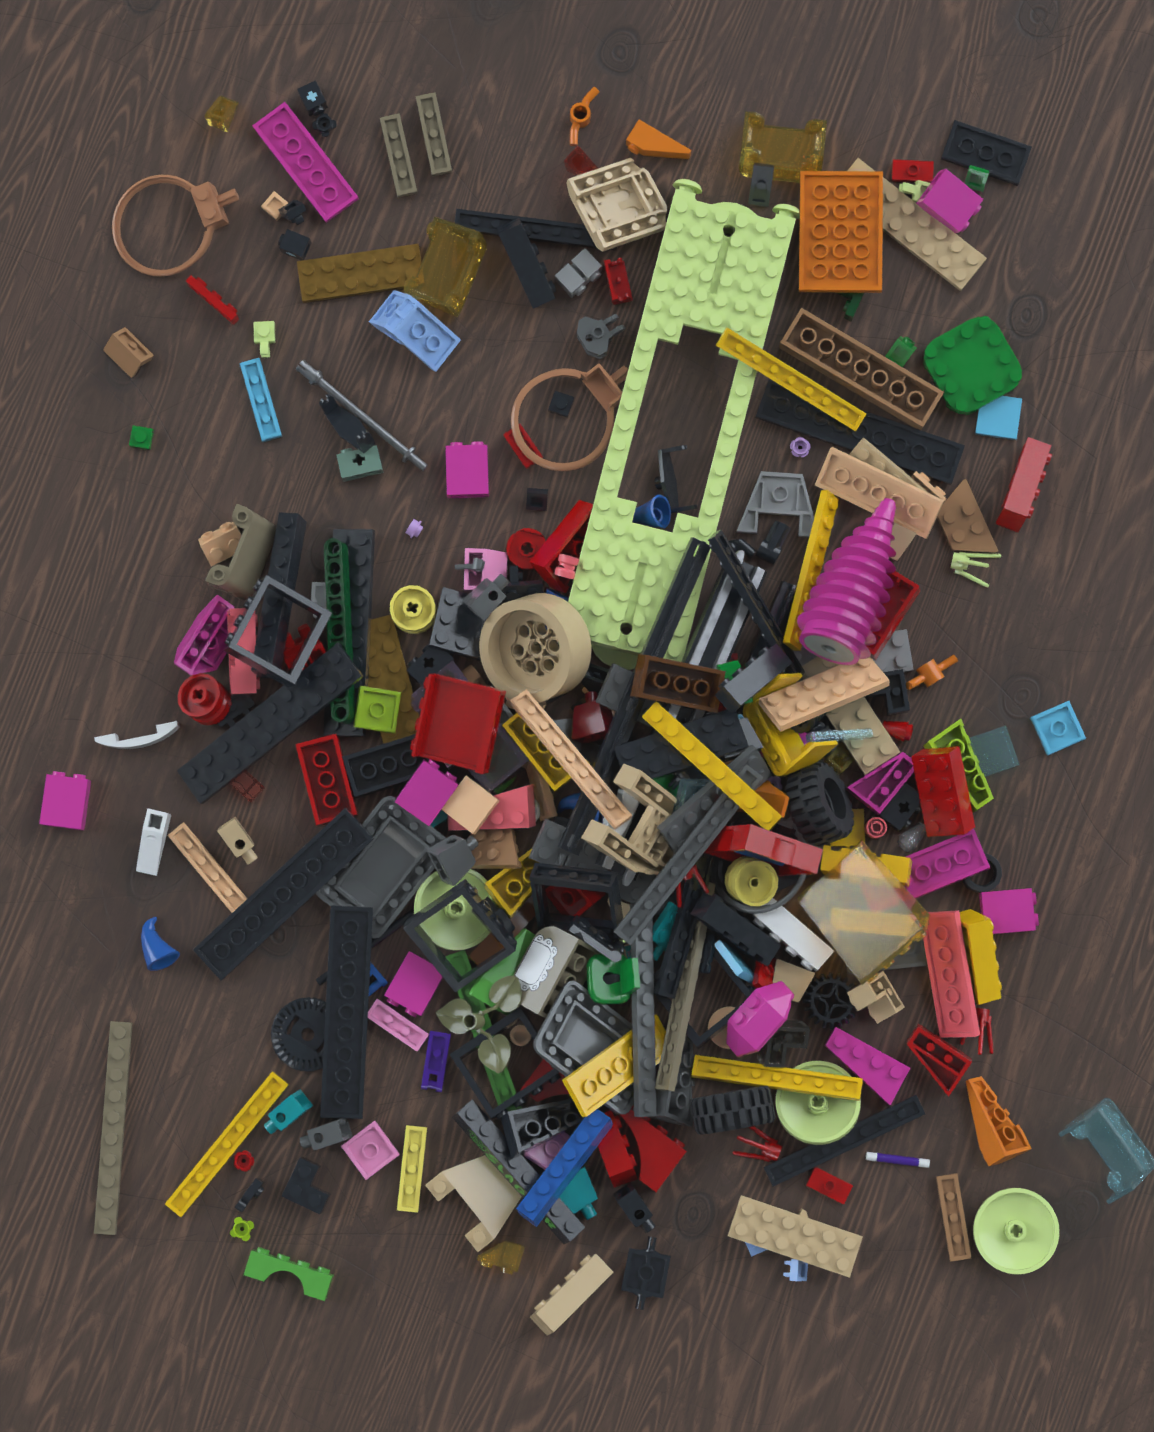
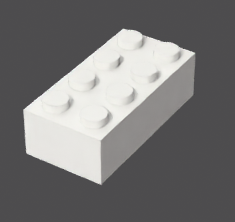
[752,898,834,971]

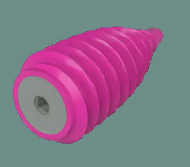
[797,498,896,665]

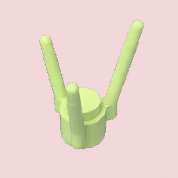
[950,551,1001,588]

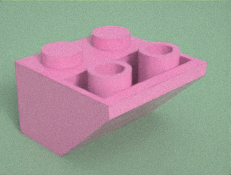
[464,548,508,594]

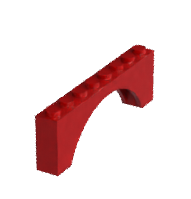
[520,1059,687,1192]

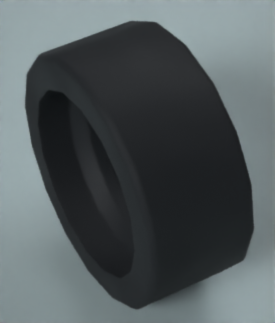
[962,853,1002,893]

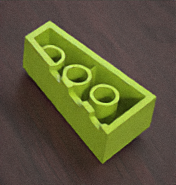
[923,719,994,813]

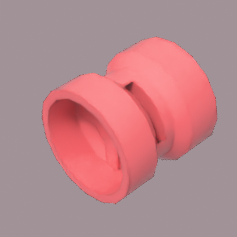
[554,554,579,579]
[865,817,887,839]

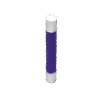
[866,1152,930,1168]

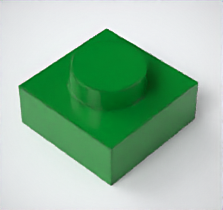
[964,165,989,192]
[129,425,154,450]

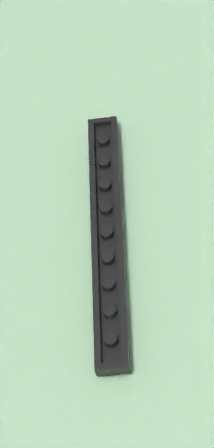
[613,764,763,945]
[630,903,656,1117]

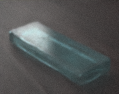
[806,728,873,743]

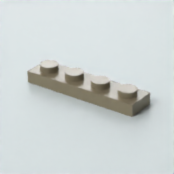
[416,92,452,177]
[380,113,418,198]

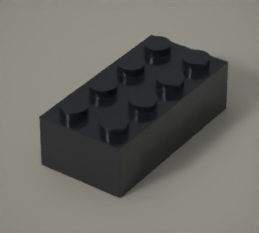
[343,734,432,799]

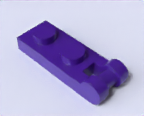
[421,1031,451,1093]

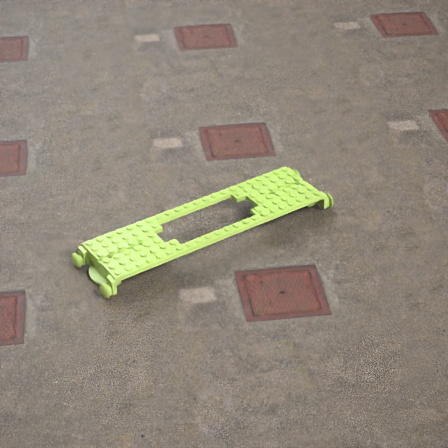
[558,179,800,670]

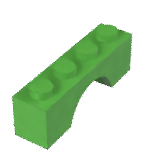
[244,1247,334,1301]

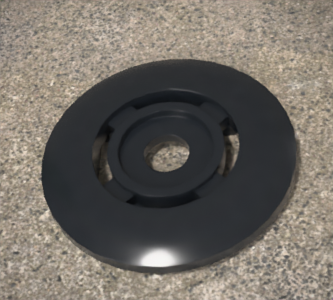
[271,997,326,1071]

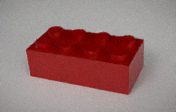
[295,734,359,827]
[911,746,975,837]

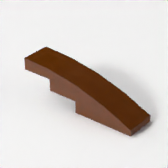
[468,896,536,966]

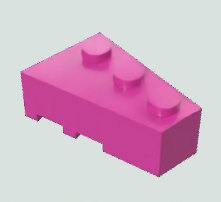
[846,752,914,815]

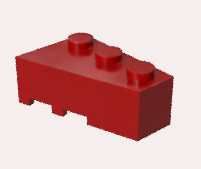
[907,1023,972,1097]
[598,1110,638,1188]

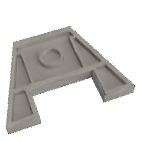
[736,471,814,537]

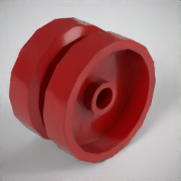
[178,673,231,726]

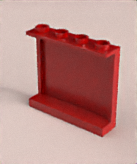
[410,673,506,774]

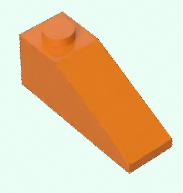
[626,119,692,159]

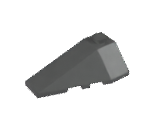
[648,1036,695,1127]

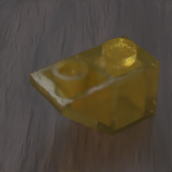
[477,1240,525,1274]

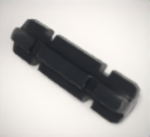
[699,932,717,974]

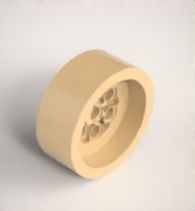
[479,593,591,703]

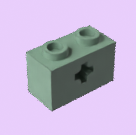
[336,445,384,482]

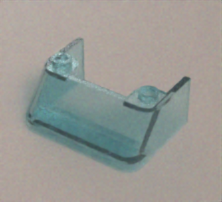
[1059,1098,1154,1204]

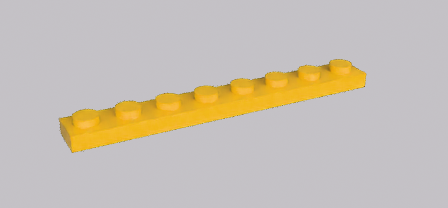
[716,327,866,431]
[783,490,839,651]
[642,701,782,831]
[692,1055,863,1101]
[165,1071,289,1217]

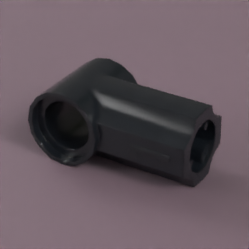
[755,520,791,565]

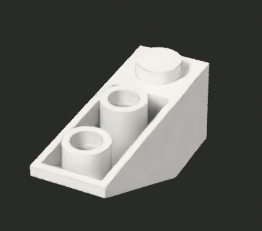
[136,809,171,876]

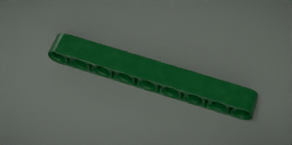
[324,538,355,724]

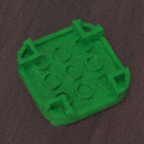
[923,316,1022,415]

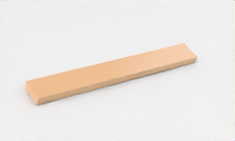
[510,689,632,829]

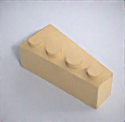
[530,1254,613,1336]

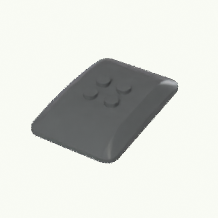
[316,796,446,938]
[534,981,634,1114]

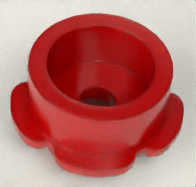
[234,1150,254,1171]

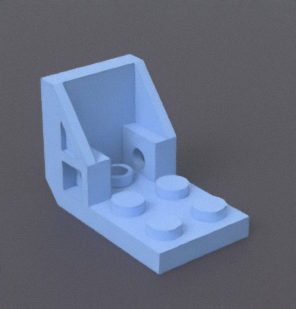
[369,290,461,372]

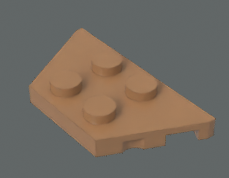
[937,479,998,554]
[469,828,522,869]

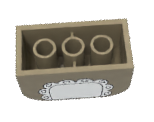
[513,926,600,1018]

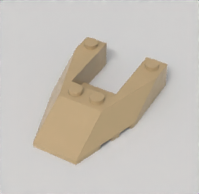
[581,764,679,875]

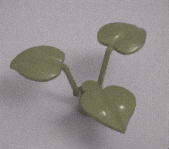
[436,976,522,1073]

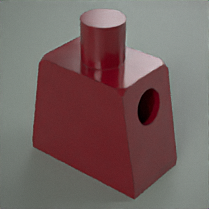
[572,691,613,744]

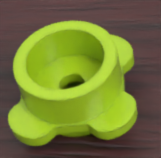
[230,1217,254,1241]

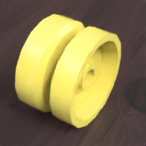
[390,585,437,634]
[725,856,778,906]

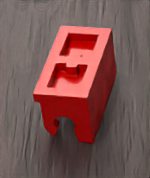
[604,258,633,305]

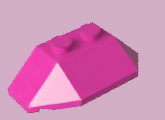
[174,595,234,675]
[726,981,795,1057]

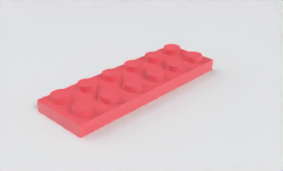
[919,910,980,1038]

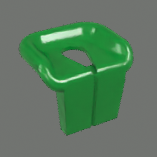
[586,954,640,1004]

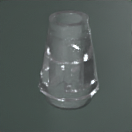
[897,822,926,853]

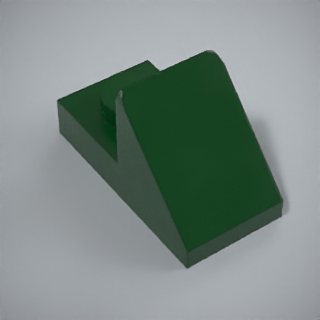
[838,293,864,322]

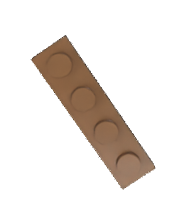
[936,1173,971,1262]

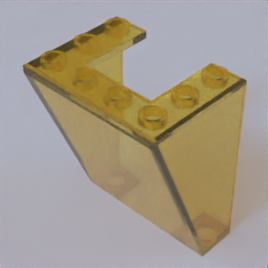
[797,840,930,985]

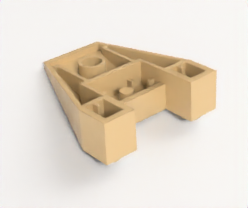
[425,1155,522,1252]

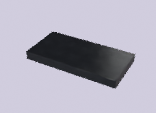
[941,120,1032,186]

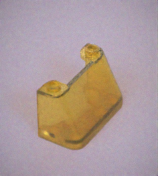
[739,111,827,183]
[404,217,487,317]

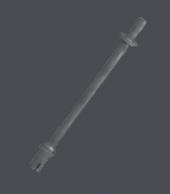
[296,360,428,471]

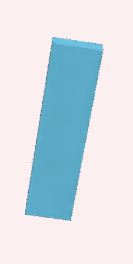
[240,358,282,442]

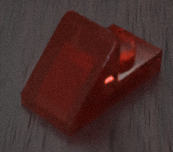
[564,146,599,176]

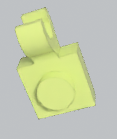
[898,180,930,202]
[253,321,275,358]

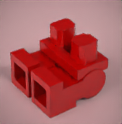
[284,623,326,671]

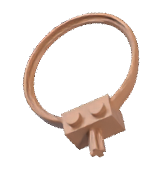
[112,175,239,277]
[511,363,628,471]

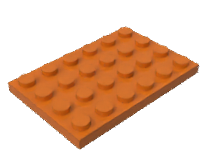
[799,171,883,293]

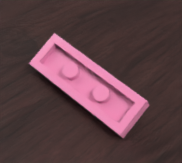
[368,999,429,1052]

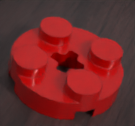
[506,528,546,570]

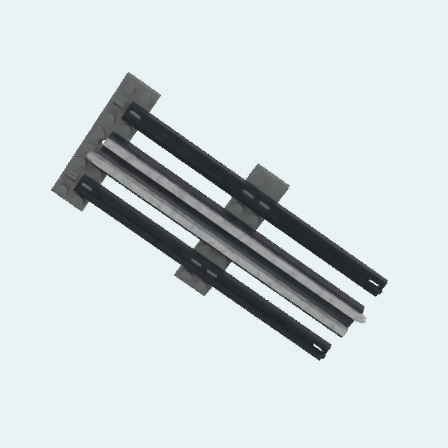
[528,537,797,916]

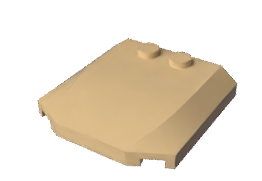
[567,158,667,252]

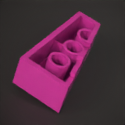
[824,1027,910,1105]

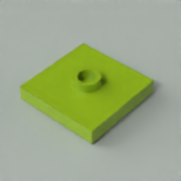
[353,686,401,734]

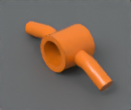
[570,87,599,146]
[906,654,958,690]

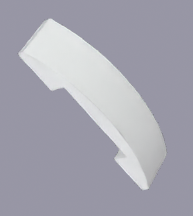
[94,721,180,749]

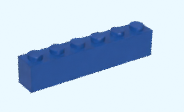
[516,1109,613,1227]

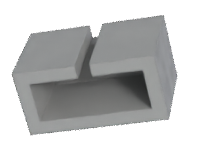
[555,248,602,298]

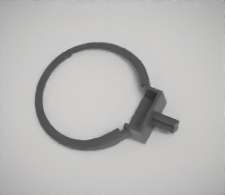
[710,790,809,914]

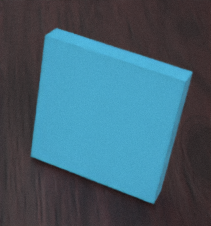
[975,396,1022,440]
[1030,701,1086,756]
[715,940,754,984]

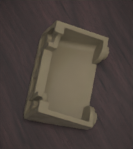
[205,504,276,600]

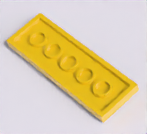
[562,1014,666,1117]

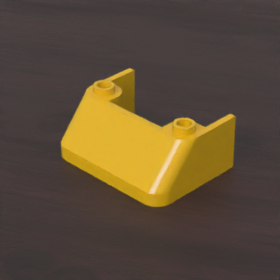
[743,673,838,776]

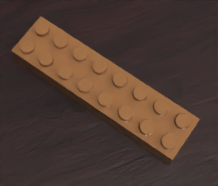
[779,308,944,430]

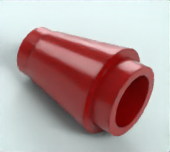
[883,721,913,742]

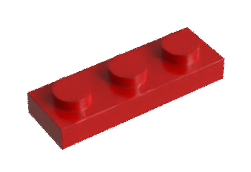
[186,275,239,325]

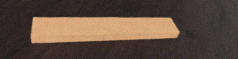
[167,822,248,913]

